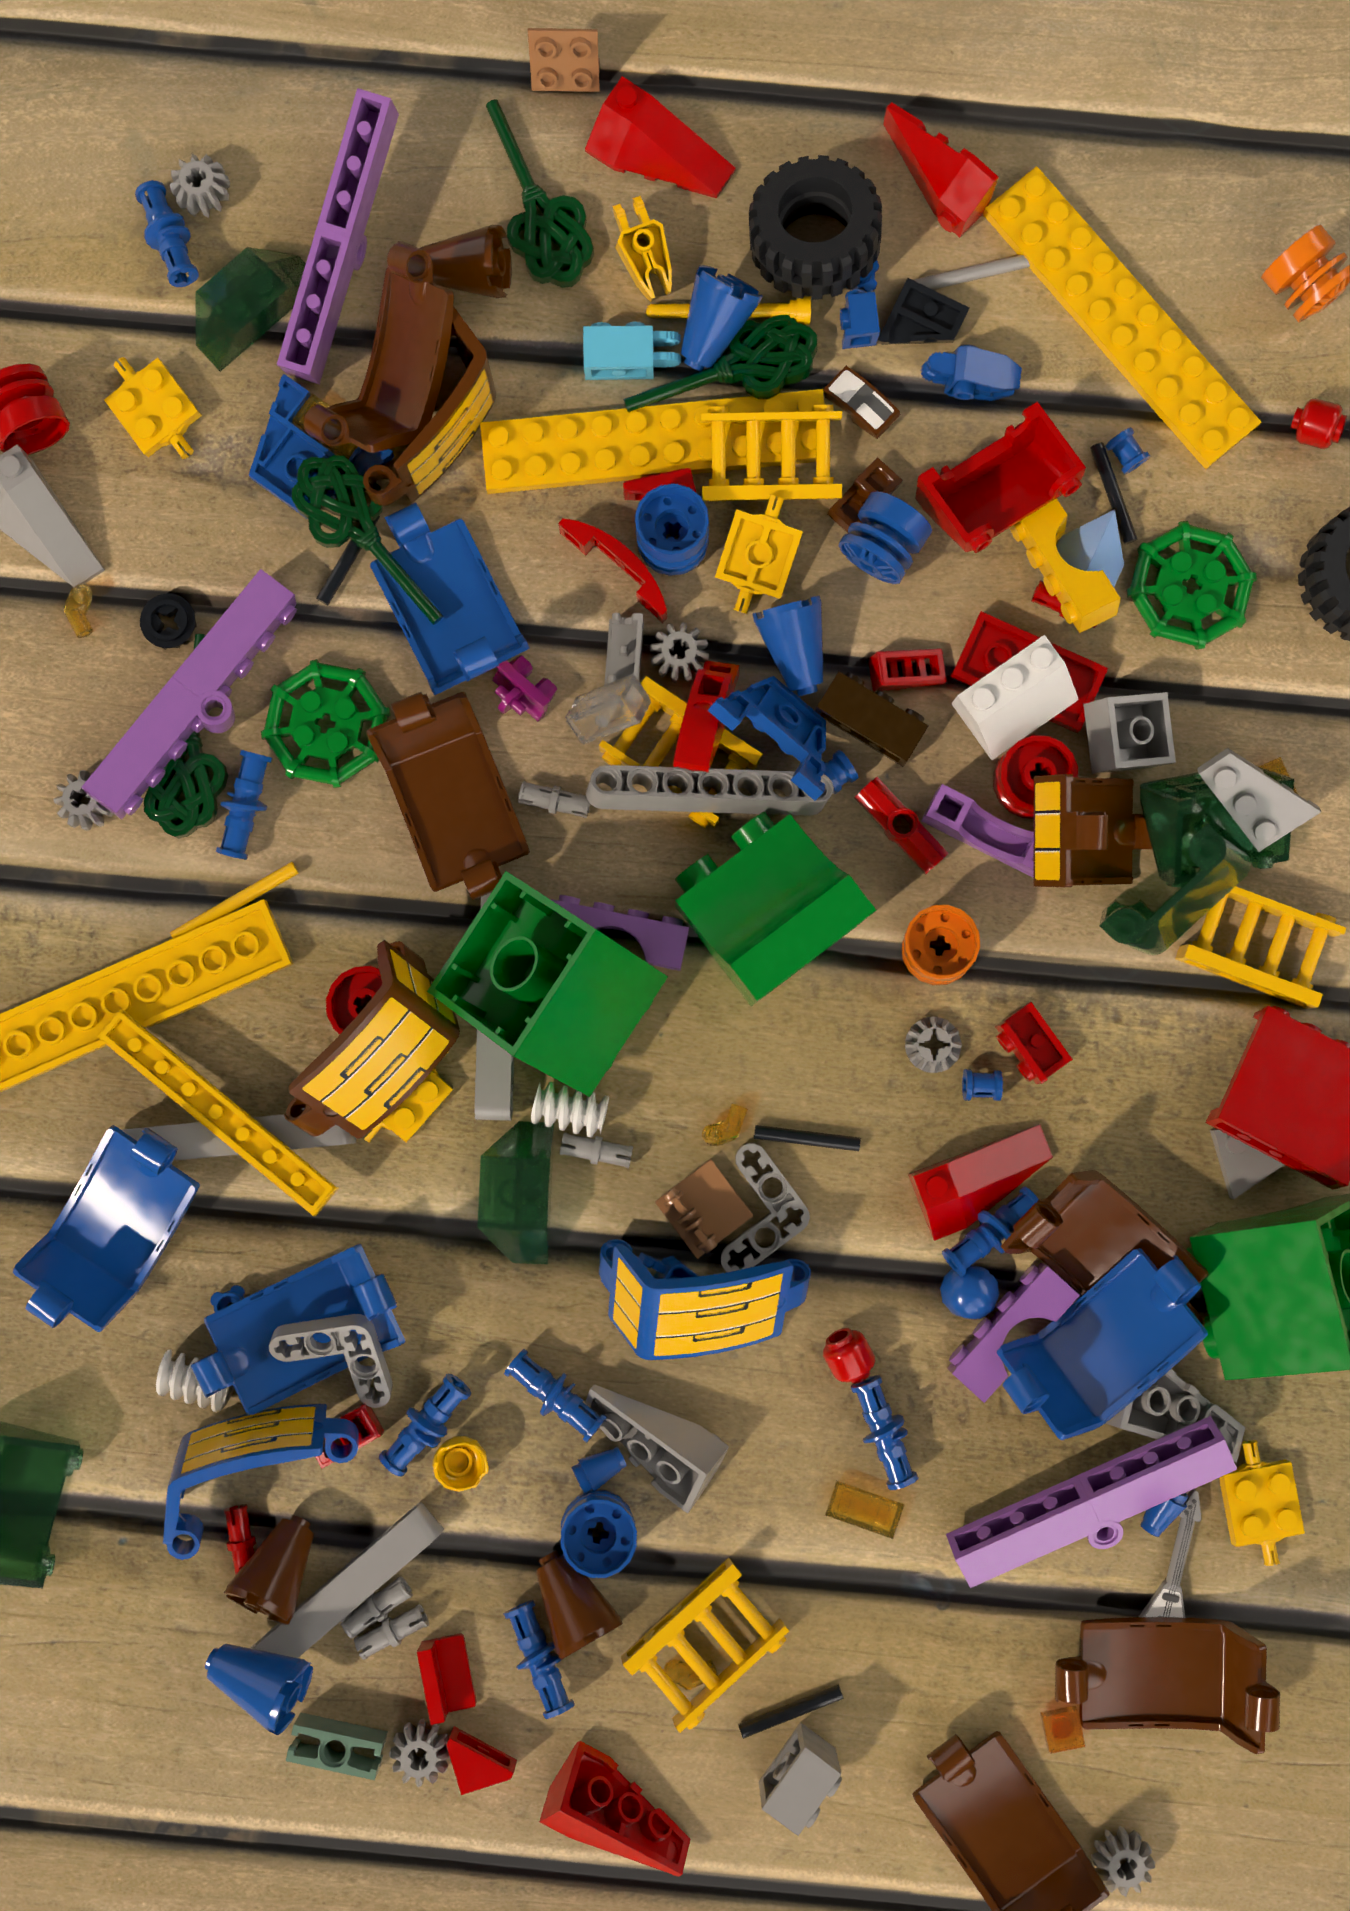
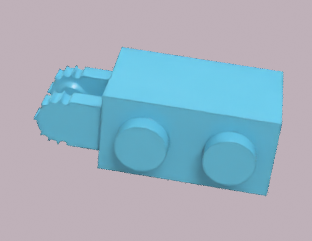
[583,322,681,380]

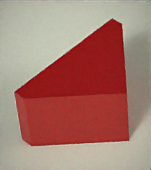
[446,1726,517,1795]

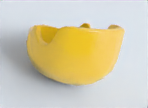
[432,1435,489,1492]

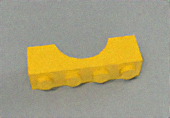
[1010,498,1121,633]

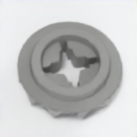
[905,1016,962,1073]

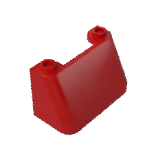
[915,401,1086,553]

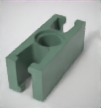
[286,1713,388,1781]

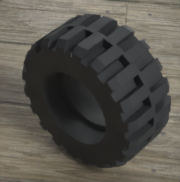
[749,155,882,300]
[1298,507,1350,641]

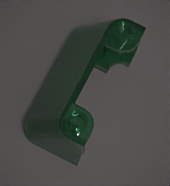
[1140,767,1294,888]
[1099,813,1251,956]
[0,1421,84,1589]

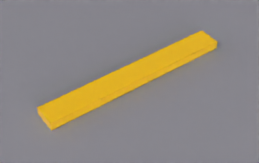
[97,1009,339,1216]

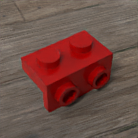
[995,1002,1073,1084]

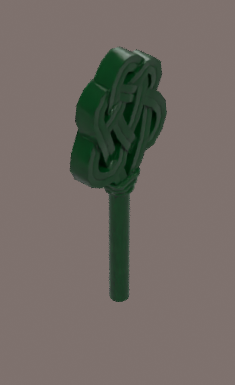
[486,99,594,288]
[623,315,817,412]
[292,455,443,625]
[144,634,228,839]

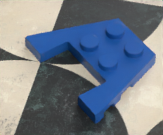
[249,374,395,519]
[708,676,826,801]

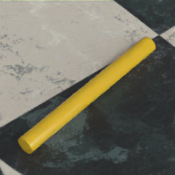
[170,862,299,938]

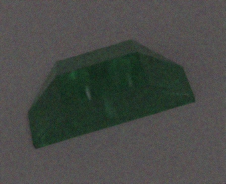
[195,247,306,372]
[477,1121,554,1264]

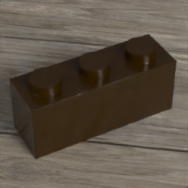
[815,671,929,767]

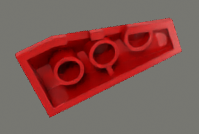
[585,76,736,198]
[883,102,999,238]
[908,1124,1053,1241]
[539,1741,691,1877]

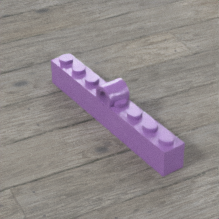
[277,88,399,385]
[81,569,297,820]
[946,1416,1237,1588]

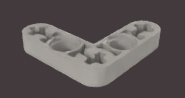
[721,1143,810,1272]
[269,1314,393,1408]

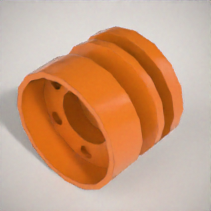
[1261,224,1350,323]
[901,905,980,986]

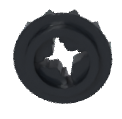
[140,594,197,650]

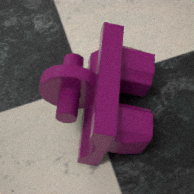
[492,655,557,722]

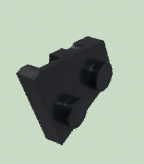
[877,278,970,345]

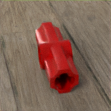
[854,777,949,875]

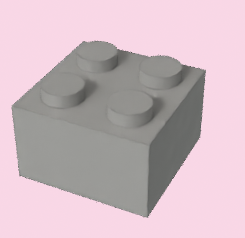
[1084,692,1176,774]
[759,1722,842,1836]

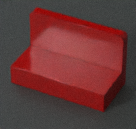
[417,1633,477,1725]

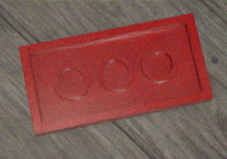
[950,611,1108,734]

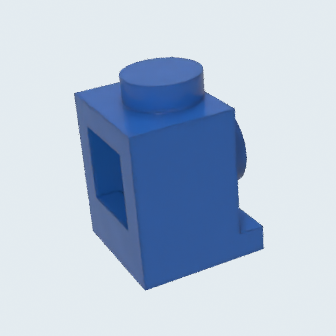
[840,290,880,349]

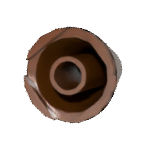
[420,225,512,298]
[224,1515,314,1625]
[536,1549,623,1660]

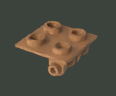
[528,28,600,92]
[655,1159,753,1259]

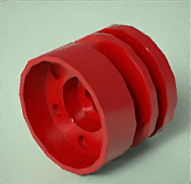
[0,363,70,455]

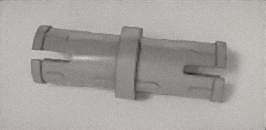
[518,781,590,818]
[560,1132,633,1168]
[341,1576,413,1639]
[354,1604,429,1660]

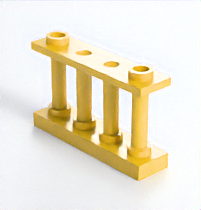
[701,404,842,501]
[599,676,763,828]
[1175,875,1347,1009]
[621,1558,790,1733]

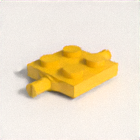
[104,357,202,459]
[715,494,803,614]
[364,1052,454,1143]
[1219,1440,1305,1566]

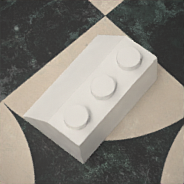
[952,635,1079,760]

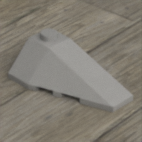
[0,445,105,589]
[1106,1369,1245,1462]
[585,1384,729,1513]

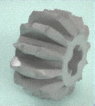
[170,153,230,218]
[650,622,709,683]
[53,770,114,831]
[389,1718,450,1787]
[1091,1826,1155,1897]

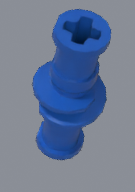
[135,180,199,287]
[216,750,272,860]
[942,1186,1039,1277]
[504,1349,607,1443]
[379,1373,471,1477]
[850,1375,919,1490]
[503,1600,575,1719]

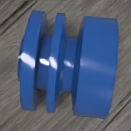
[635,484,709,576]
[838,491,933,584]
[561,1490,637,1578]

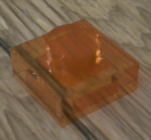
[1040,1706,1085,1754]

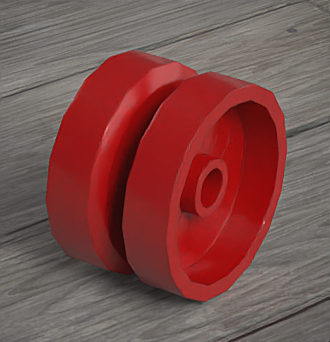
[993,735,1078,819]
[326,966,382,1034]

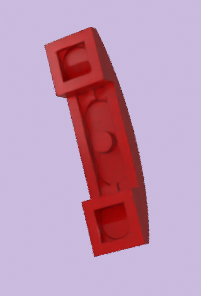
[558,518,667,624]

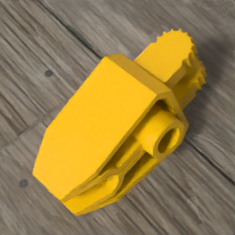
[612,196,672,302]

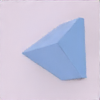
[1056,509,1124,587]

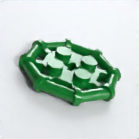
[1126,521,1257,650]
[261,659,391,788]

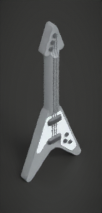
[1139,1489,1201,1618]

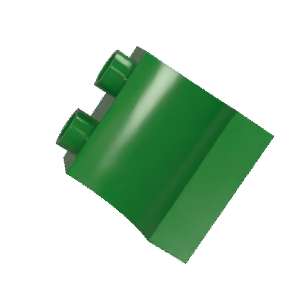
[675,811,876,1007]
[427,871,668,1097]
[1186,1194,1350,1380]

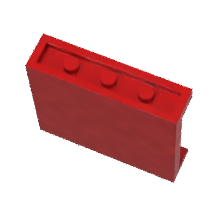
[1206,1006,1350,1190]

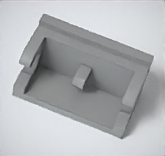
[604,613,644,691]

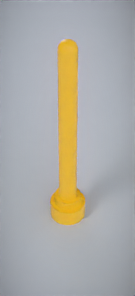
[646,296,811,325]

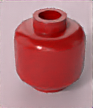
[1291,398,1347,449]
[823,1328,876,1384]

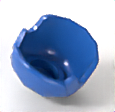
[940,1265,999,1319]

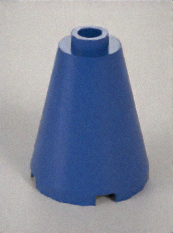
[681,265,763,371]
[752,596,823,696]
[205,1644,313,1735]

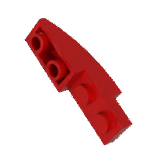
[673,661,740,772]

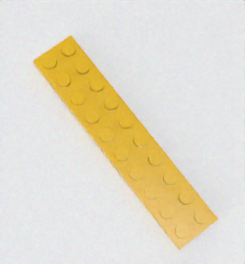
[983,166,1261,470]
[480,389,825,494]
[0,899,294,1092]

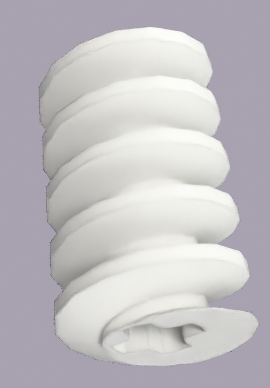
[531,1082,609,1138]
[156,1349,235,1413]

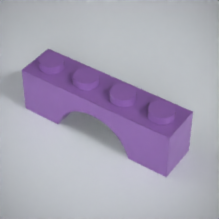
[921,784,1034,877]
[550,895,689,971]
[947,1263,1080,1403]

